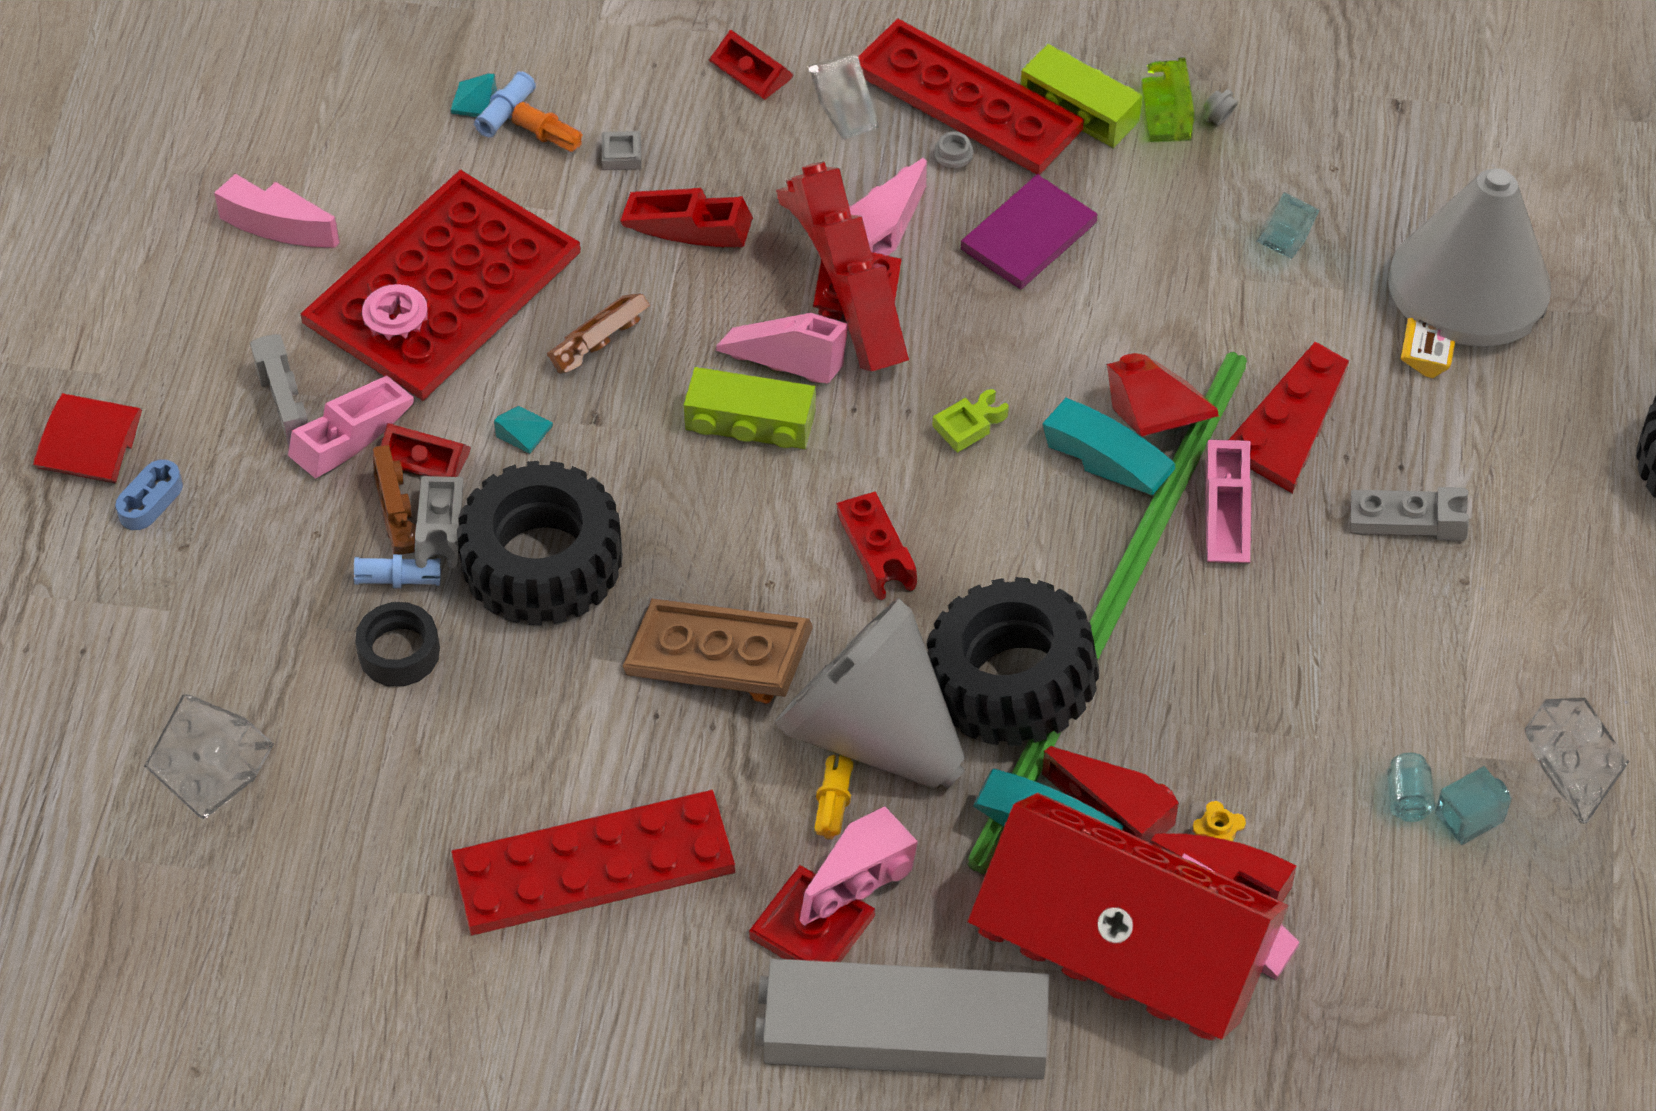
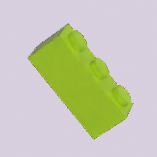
[1020,44,1143,148]
[683,367,816,450]

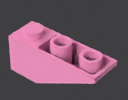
[849,158,927,255]
[716,313,848,384]
[800,807,918,925]

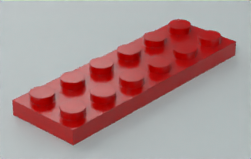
[852,18,1084,175]
[451,789,736,936]

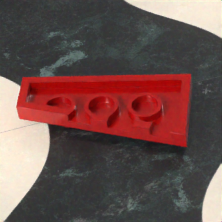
[1228,341,1349,494]

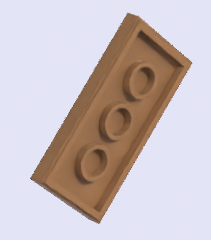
[623,598,813,697]

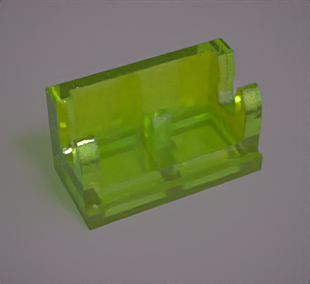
[1141,57,1195,142]

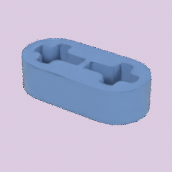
[115,460,183,530]

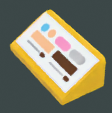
[1401,318,1455,378]

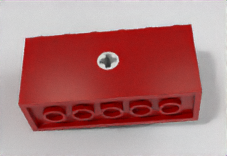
[967,793,1289,1041]

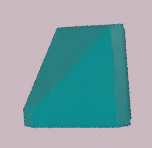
[450,73,497,117]
[494,405,553,454]

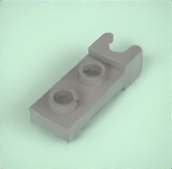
[250,334,308,446]
[415,476,463,568]
[1350,487,1469,541]

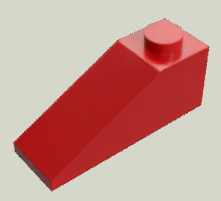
[1042,746,1179,843]

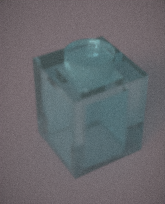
[1256,192,1320,259]
[1435,766,1512,845]

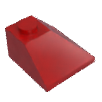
[1107,353,1219,437]

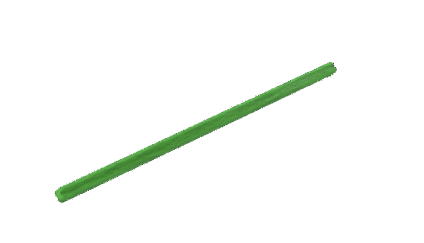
[968,352,1247,875]

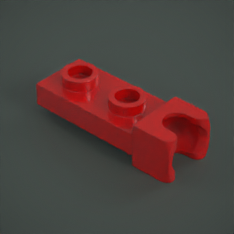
[836,491,917,600]

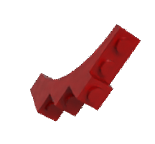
[776,161,909,372]

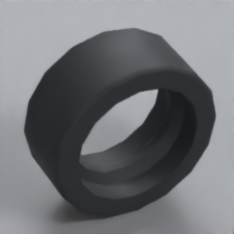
[355,602,440,687]

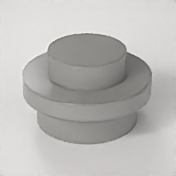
[1203,89,1238,126]
[934,132,973,168]

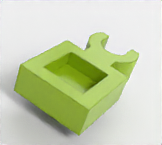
[932,389,1009,453]

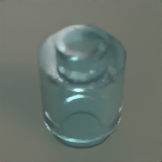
[1387,753,1435,822]

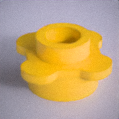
[1192,801,1246,841]

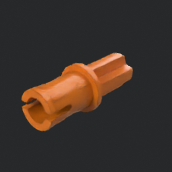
[511,101,582,152]

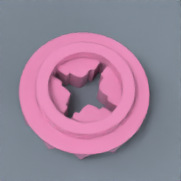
[362,284,427,340]

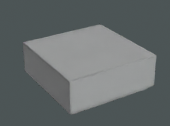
[602,131,642,170]

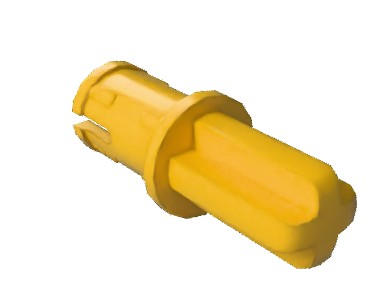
[815,755,854,840]

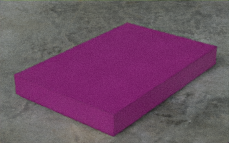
[961,174,1098,290]

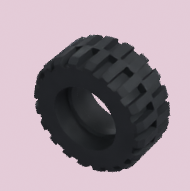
[457,461,623,626]
[927,577,1099,746]

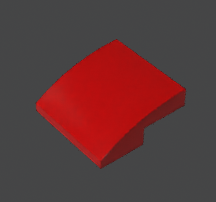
[33,393,142,484]

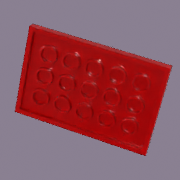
[300,170,581,401]

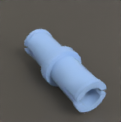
[474,71,536,137]
[354,554,441,588]

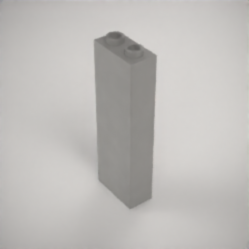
[755,959,1049,1079]

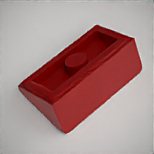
[709,29,794,100]
[381,423,471,477]

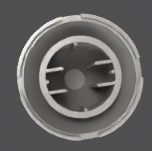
[1388,168,1551,346]
[775,598,965,788]

